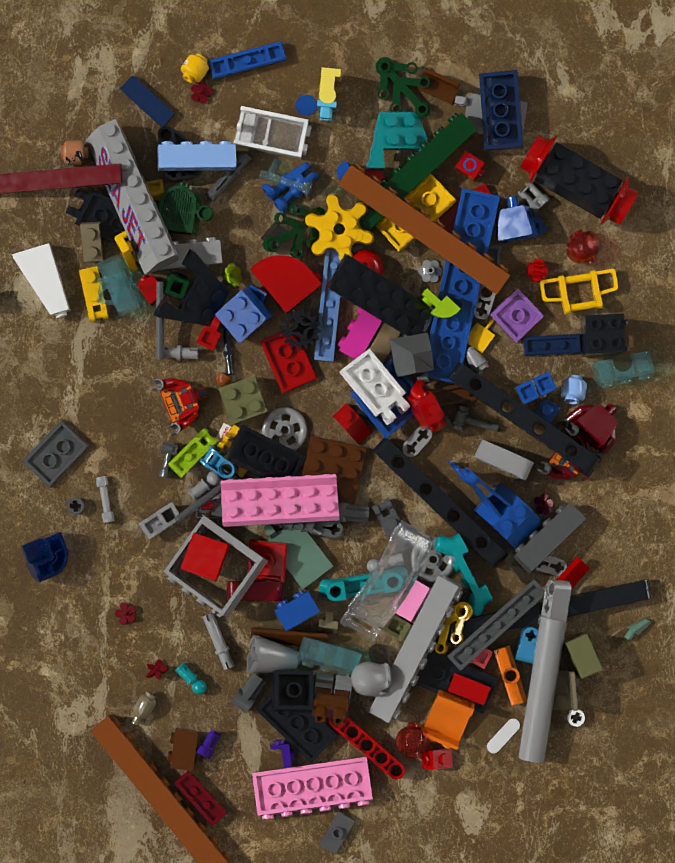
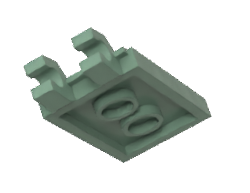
[263,525,333,589]

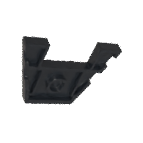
[153,249,229,326]

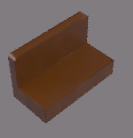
[417,68,460,105]

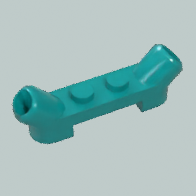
[434,534,493,616]
[319,566,408,601]

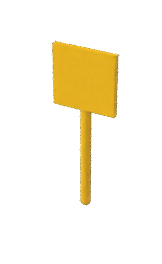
[467,318,496,354]

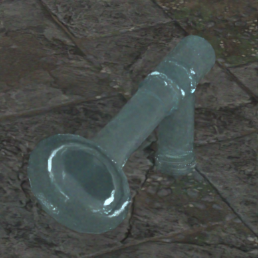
[259,158,313,199]

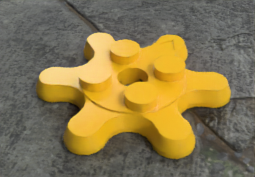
[305,194,374,262]

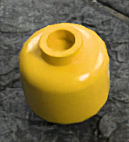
[181,54,209,83]

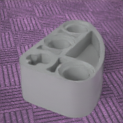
[474,440,534,481]

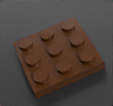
[302,436,367,504]

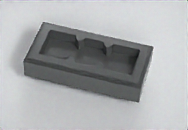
[319,811,355,854]

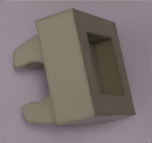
[318,612,338,634]

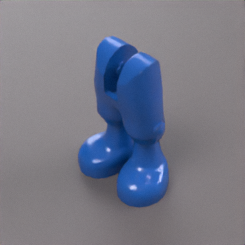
[261,162,319,213]

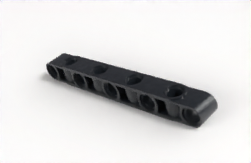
[448,362,600,475]
[372,437,508,569]

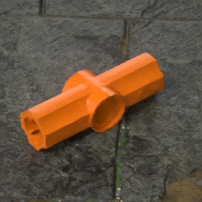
[494,645,527,706]

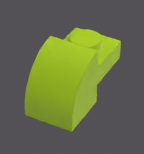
[421,288,461,318]

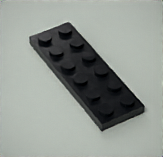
[326,254,434,336]

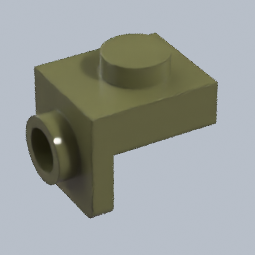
[380,611,412,643]

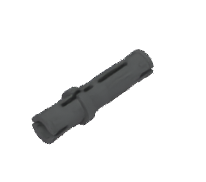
[205,151,251,202]

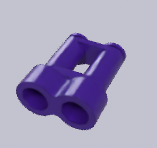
[196,729,221,759]

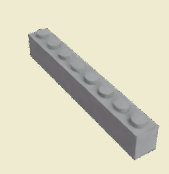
[369,575,463,723]

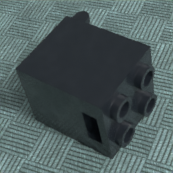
[580,313,630,357]

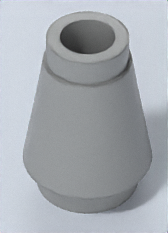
[465,346,489,375]

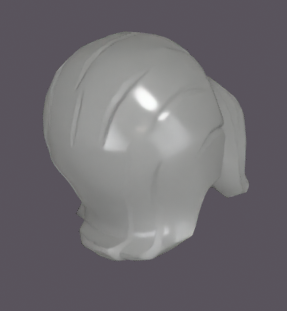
[351,662,391,697]

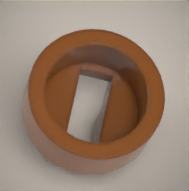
[216,372,232,387]

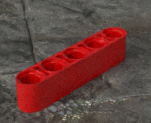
[329,715,405,780]

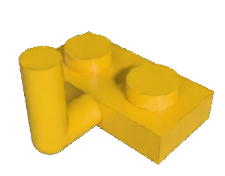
[115,231,138,272]

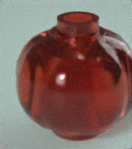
[566,229,601,265]
[396,722,431,758]

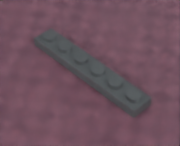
[447,579,545,671]

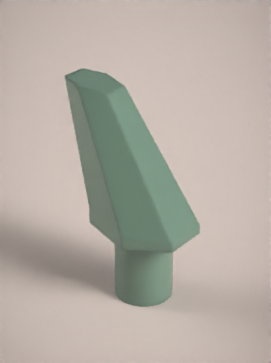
[624,618,652,641]

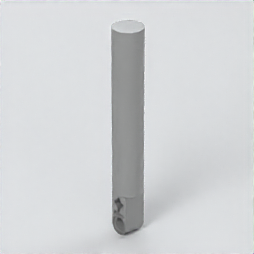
[518,580,571,763]

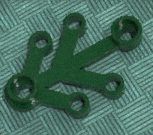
[376,57,431,118]
[263,203,326,258]

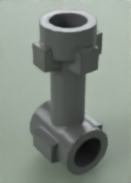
[158,441,178,478]

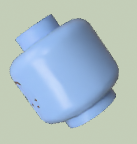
[561,375,587,405]

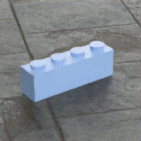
[157,141,236,171]

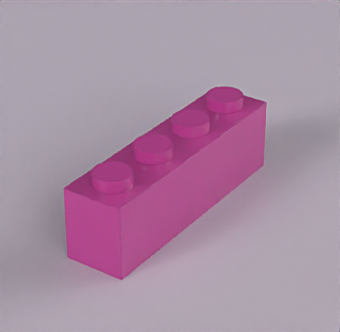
[338,308,382,360]

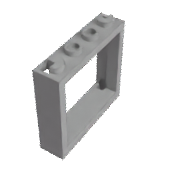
[164,515,268,618]

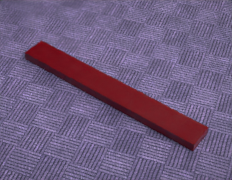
[0,164,123,194]

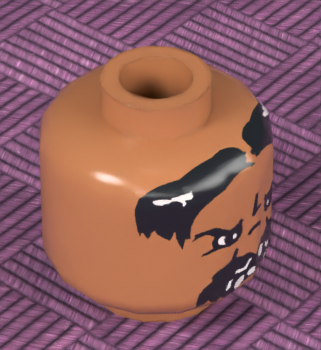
[60,140,89,165]

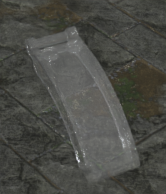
[340,520,434,642]

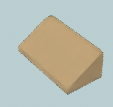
[370,323,400,364]

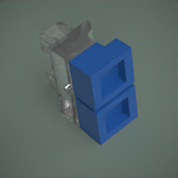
[515,371,557,405]

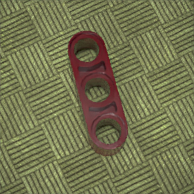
[227,581,283,601]

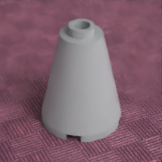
[247,635,301,674]

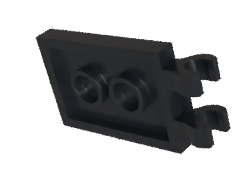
[66,189,130,246]

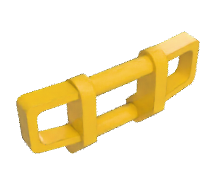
[539,269,618,315]

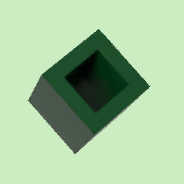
[164,270,190,299]

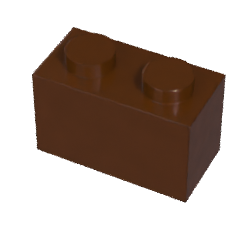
[167,728,200,771]

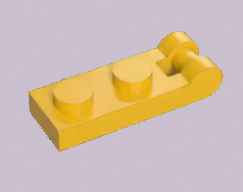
[79,266,109,322]

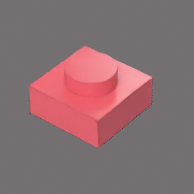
[471,648,493,669]

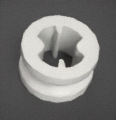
[567,709,585,727]

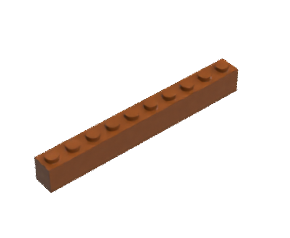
[338,165,510,294]
[90,715,232,863]

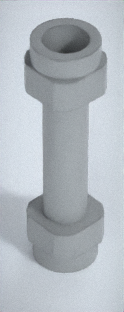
[96,476,115,523]

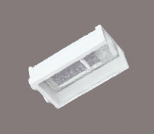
[233,106,312,160]

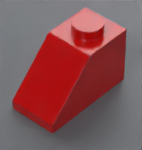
[332,403,372,445]

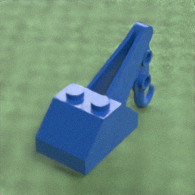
[449,460,543,549]

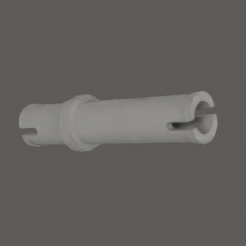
[202,613,235,670]

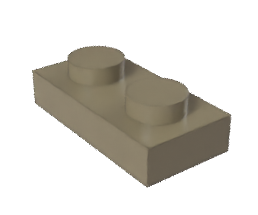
[80,222,104,262]

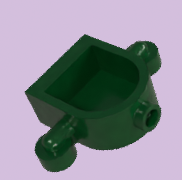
[155,182,214,236]

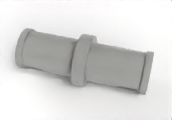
[164,345,199,361]

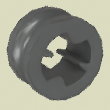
[67,498,85,515]

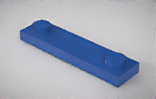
[208,41,287,80]

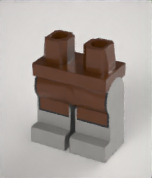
[312,672,352,725]

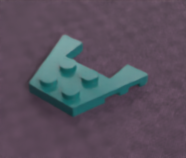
[366,112,439,170]

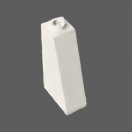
[12,243,71,318]

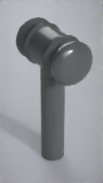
[451,404,499,432]

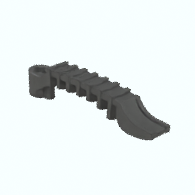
[211,498,344,541]

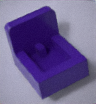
[270,739,295,768]

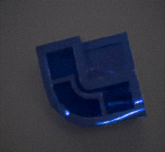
[21,532,69,582]

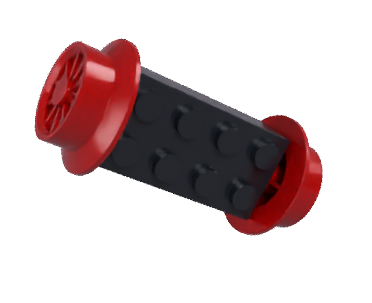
[519,135,639,225]

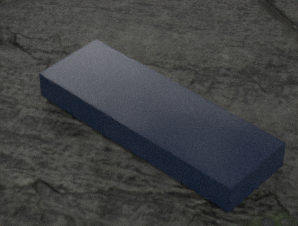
[120,75,175,127]
[523,334,582,356]

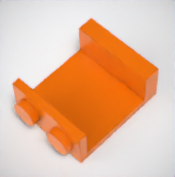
[421,689,475,750]

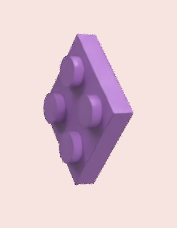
[490,288,544,343]

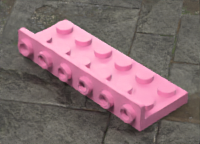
[221,474,339,527]
[252,757,373,820]

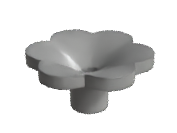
[418,260,443,283]

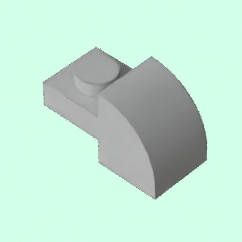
[138,502,179,540]

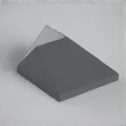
[389,333,434,377]

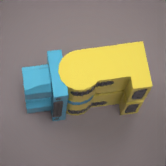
[317,67,341,122]

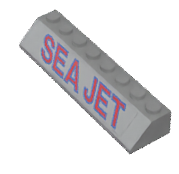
[86,119,180,276]

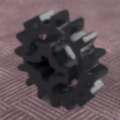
[280,308,322,351]

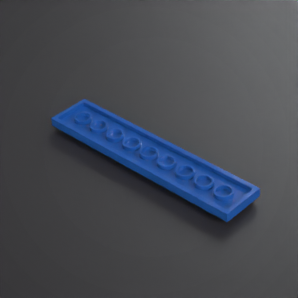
[421,188,500,383]

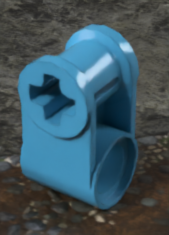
[200,445,238,478]
[514,625,538,664]

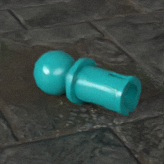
[175,662,207,695]

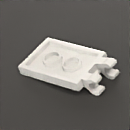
[339,348,411,425]

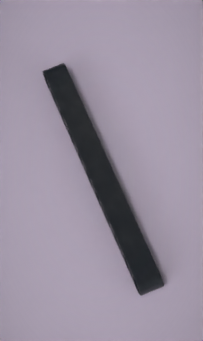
[448,579,653,643]

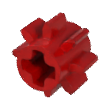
[527,258,548,283]

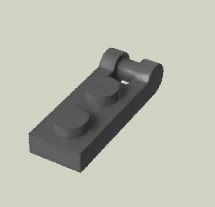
[371,498,413,554]

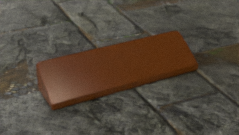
[251,627,328,648]

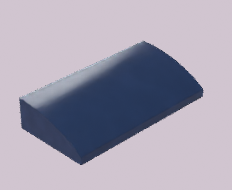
[479,70,524,150]

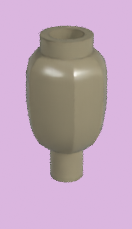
[132,691,157,726]

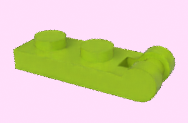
[168,427,219,478]

